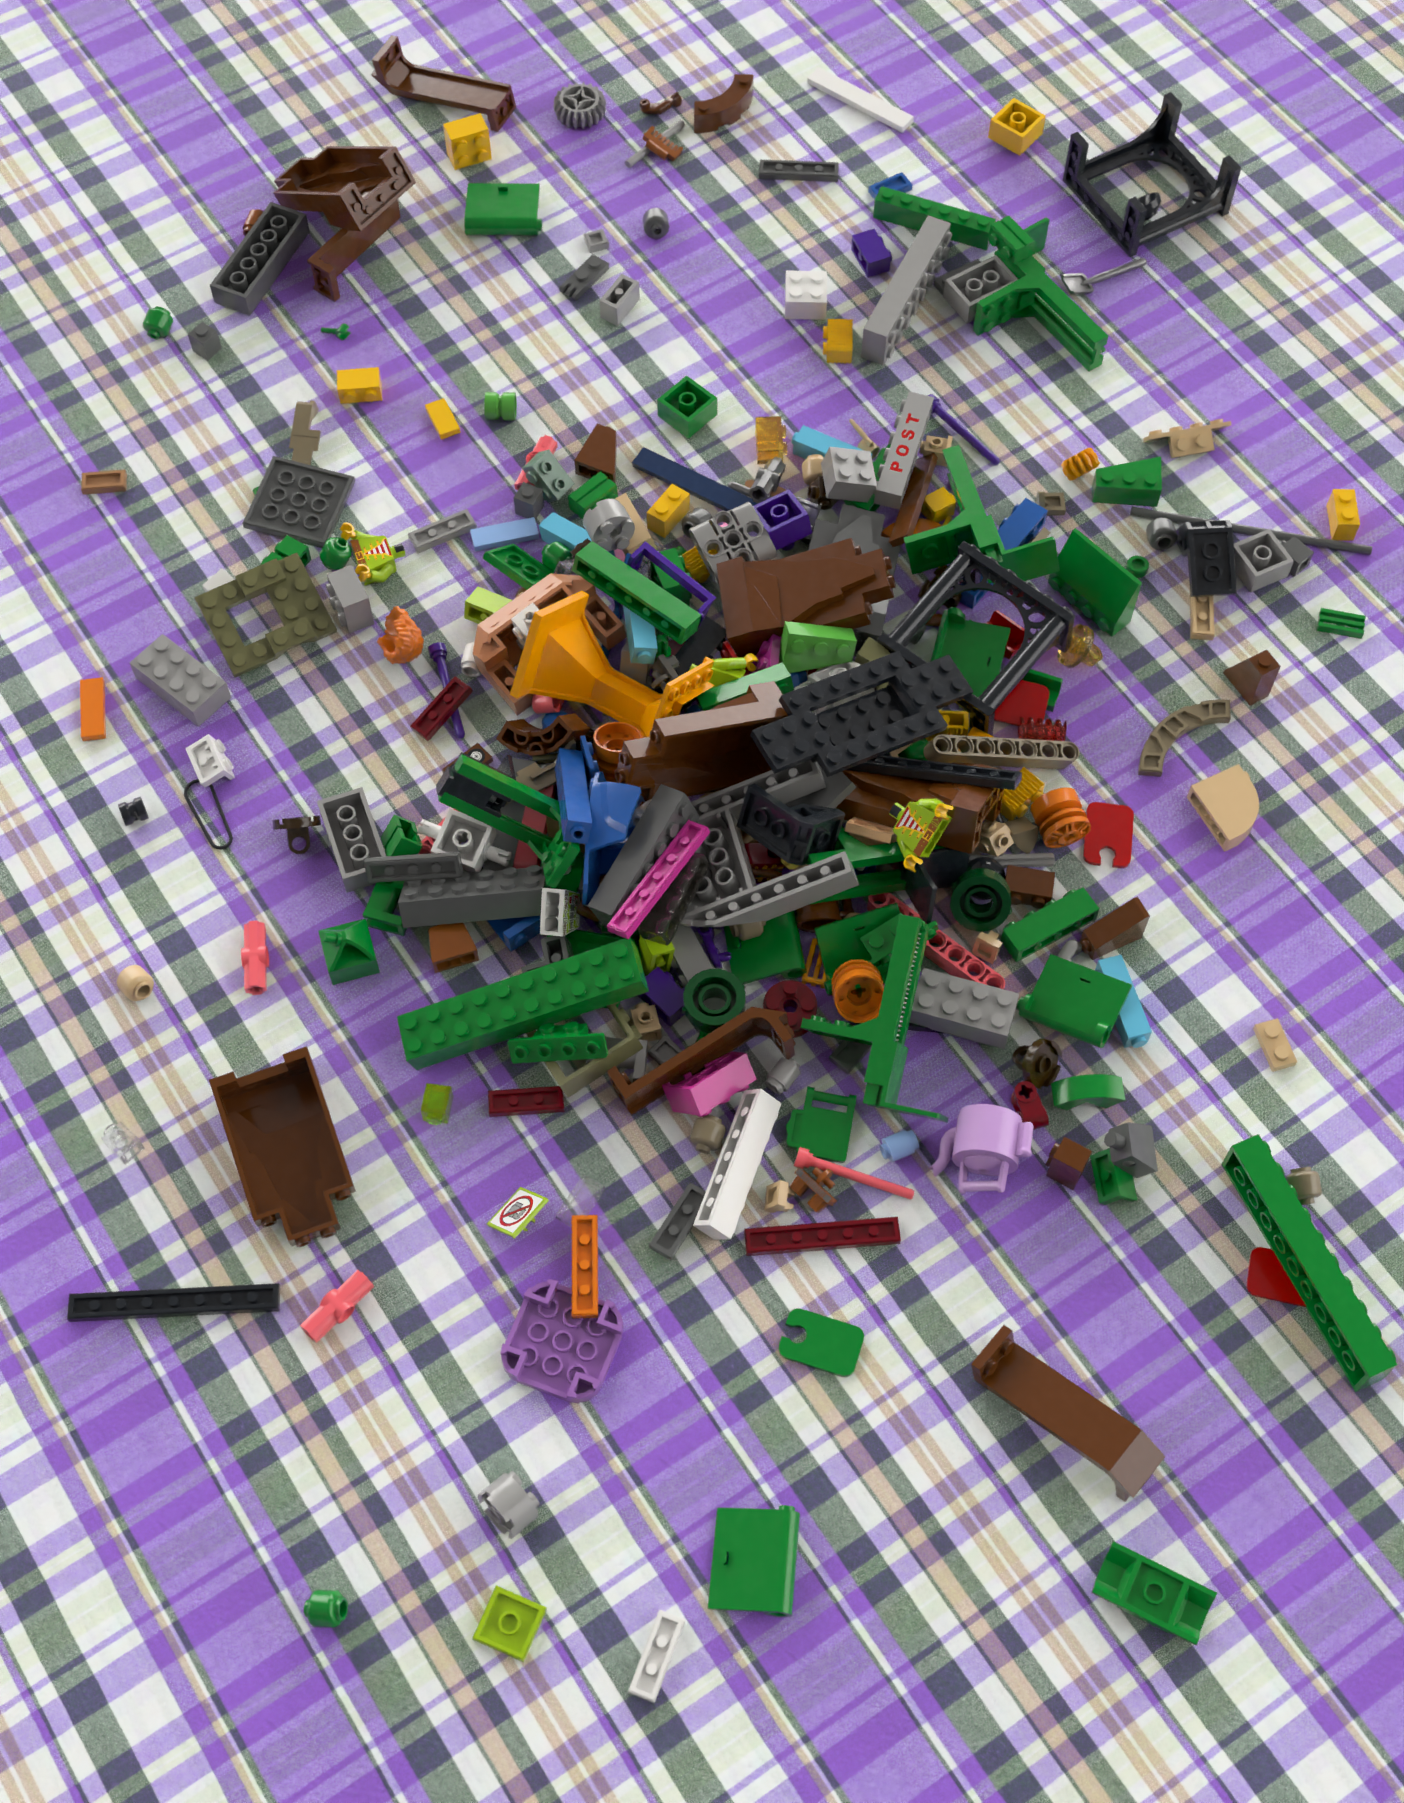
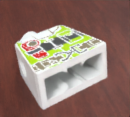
[540,888,581,936]

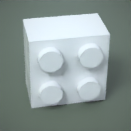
[785,270,827,320]

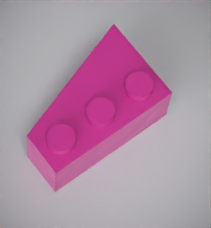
[662,1051,757,1117]

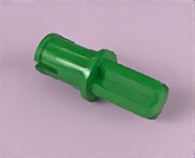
[655,634,671,662]

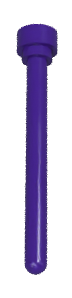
[928,394,1000,465]
[428,642,465,739]

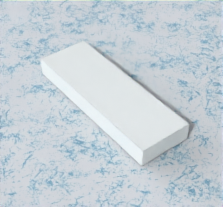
[628,1609,685,1704]

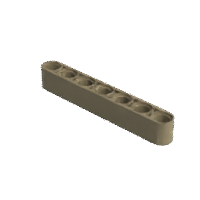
[923,734,1079,769]

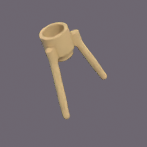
[849,419,880,459]

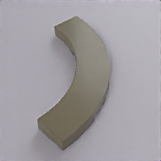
[1138,699,1231,777]

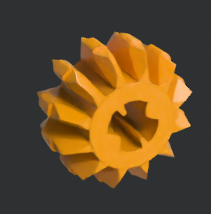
[1061,448,1100,481]

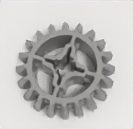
[554,82,606,130]

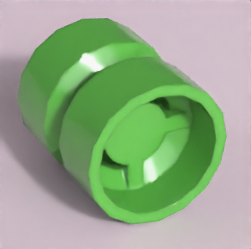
[484,392,517,420]

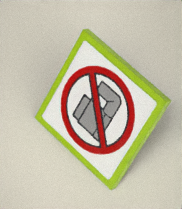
[487,1187,549,1239]

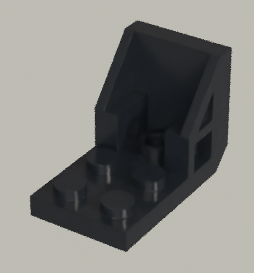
[1176,520,1237,597]
[736,783,845,866]

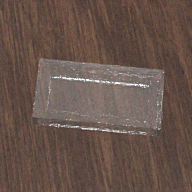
[555,1174,605,1228]

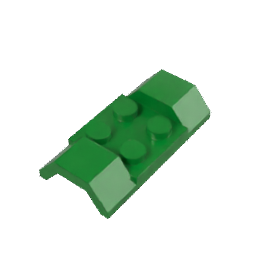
[1091,1541,1217,1645]

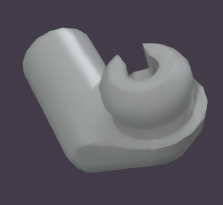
[1058,939,1082,962]

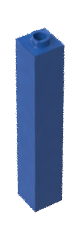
[555,748,592,844]

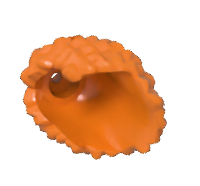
[377,606,424,664]

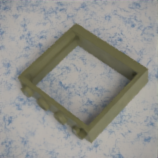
[526,1002,643,1098]

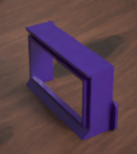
[627,541,716,641]

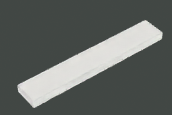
[807,67,914,133]

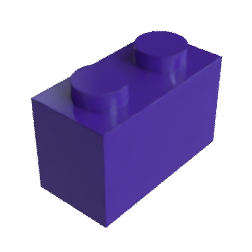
[851,229,892,278]
[637,967,685,1027]

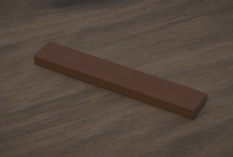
[889,452,938,547]

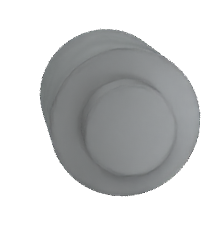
[765,1057,801,1095]

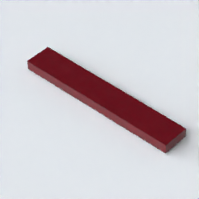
[744,1217,901,1256]

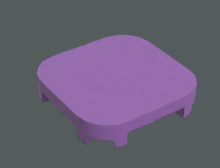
[501,1279,624,1403]

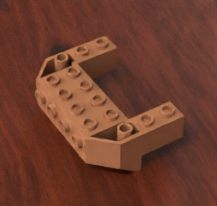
[473,573,626,716]

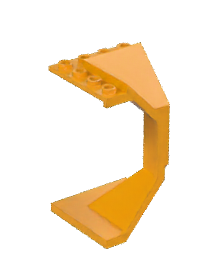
[510,591,715,738]

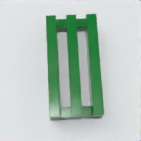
[1317,608,1366,639]

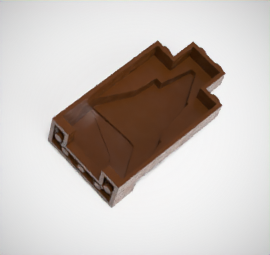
[273,146,416,231]
[716,538,896,658]
[615,681,788,802]
[836,763,1004,854]
[209,1046,356,1247]

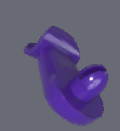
[697,927,732,969]

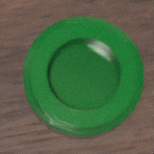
[1126,556,1149,578]

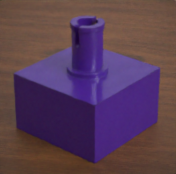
[753,489,813,551]

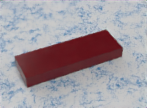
[410,676,473,741]
[488,1086,565,1117]

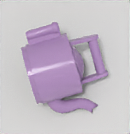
[929,1104,1034,1194]

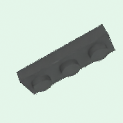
[649,1182,706,1261]

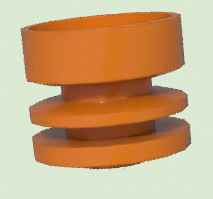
[593,722,643,783]
[1030,787,1091,848]
[831,959,884,1023]

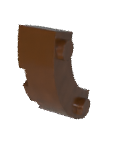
[694,74,754,134]
[496,713,590,756]

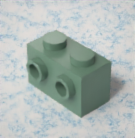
[522,449,575,503]

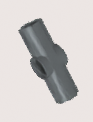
[749,457,786,503]

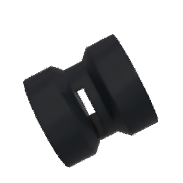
[118,797,149,826]

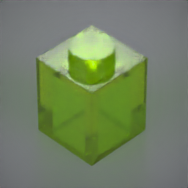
[421,1083,454,1125]

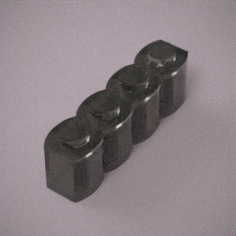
[637,852,710,946]

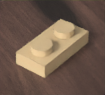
[1253,1018,1297,1072]

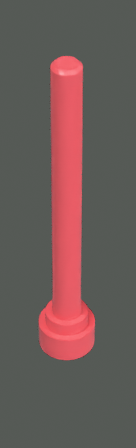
[794,1147,914,1200]

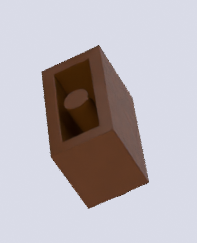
[1005,865,1055,909]
[1045,1137,1092,1190]

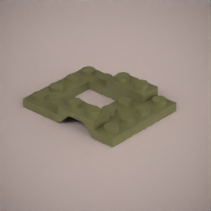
[194,553,337,678]

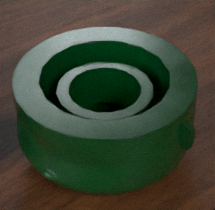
[950,868,1012,932]
[682,969,746,1034]

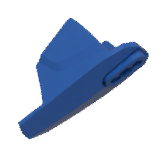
[582,772,641,906]

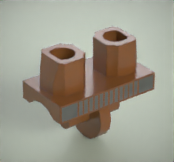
[790,1167,837,1213]

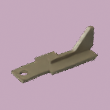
[289,400,321,465]
[505,739,576,805]

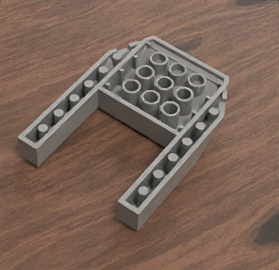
[657,760,859,927]

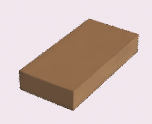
[81,470,127,495]

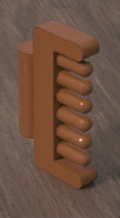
[643,126,683,161]

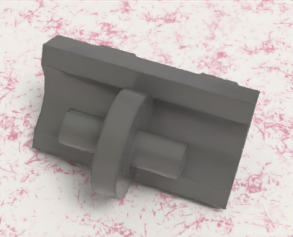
[650,654,683,692]

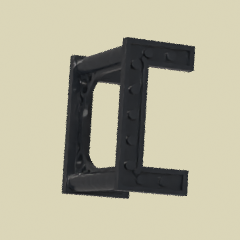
[1062,92,1241,257]
[878,541,1075,736]

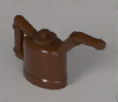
[752,867,854,933]

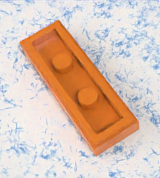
[80,677,106,741]

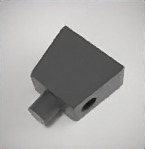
[1104,1122,1158,1178]

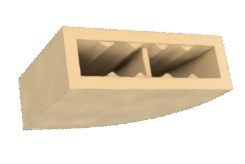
[1187,764,1259,852]

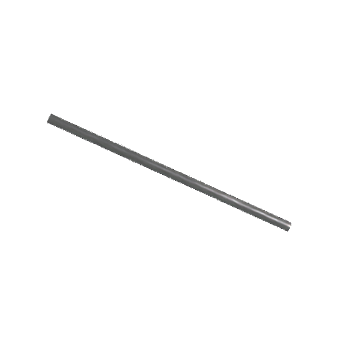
[1130,507,1372,555]

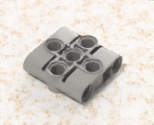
[689,502,777,585]

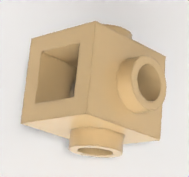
[978,820,1014,857]

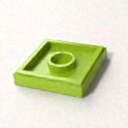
[472,1585,547,1663]

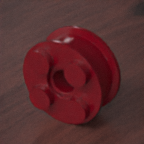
[763,980,817,1038]

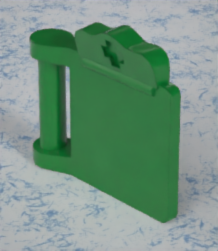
[786,1086,857,1163]

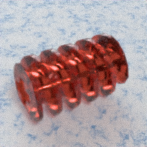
[1017,716,1067,741]

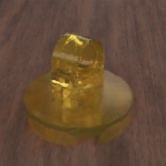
[1057,624,1103,668]

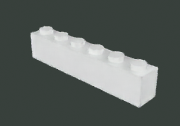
[693,1089,782,1240]

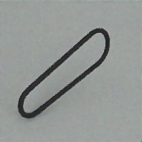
[184,779,233,850]

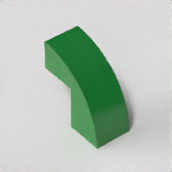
[1051,1074,1125,1111]

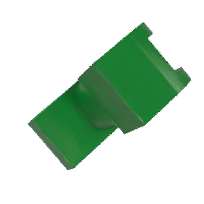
[363,881,407,936]

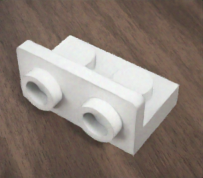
[185,734,235,788]

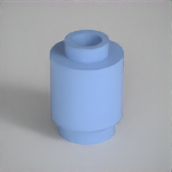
[879,1130,919,1162]

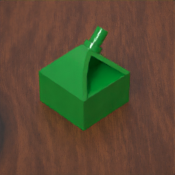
[318,918,380,985]

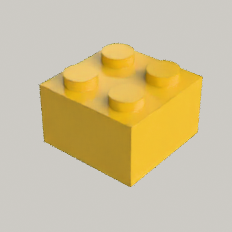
[988,98,1046,156]
[443,113,492,170]

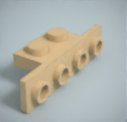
[1143,419,1231,459]

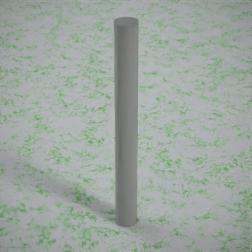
[625,120,685,168]

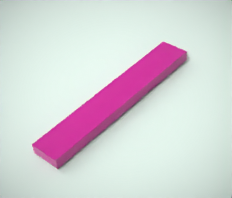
[607,820,710,939]

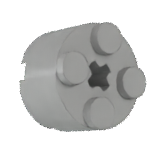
[583,499,635,551]
[477,1471,540,1539]

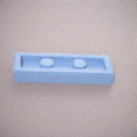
[470,517,539,551]

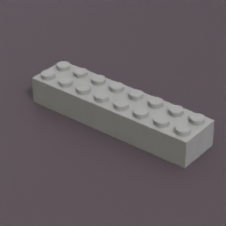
[861,216,952,365]

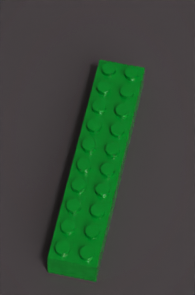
[397,938,649,1070]
[1221,1134,1398,1392]

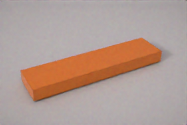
[572,1215,598,1318]

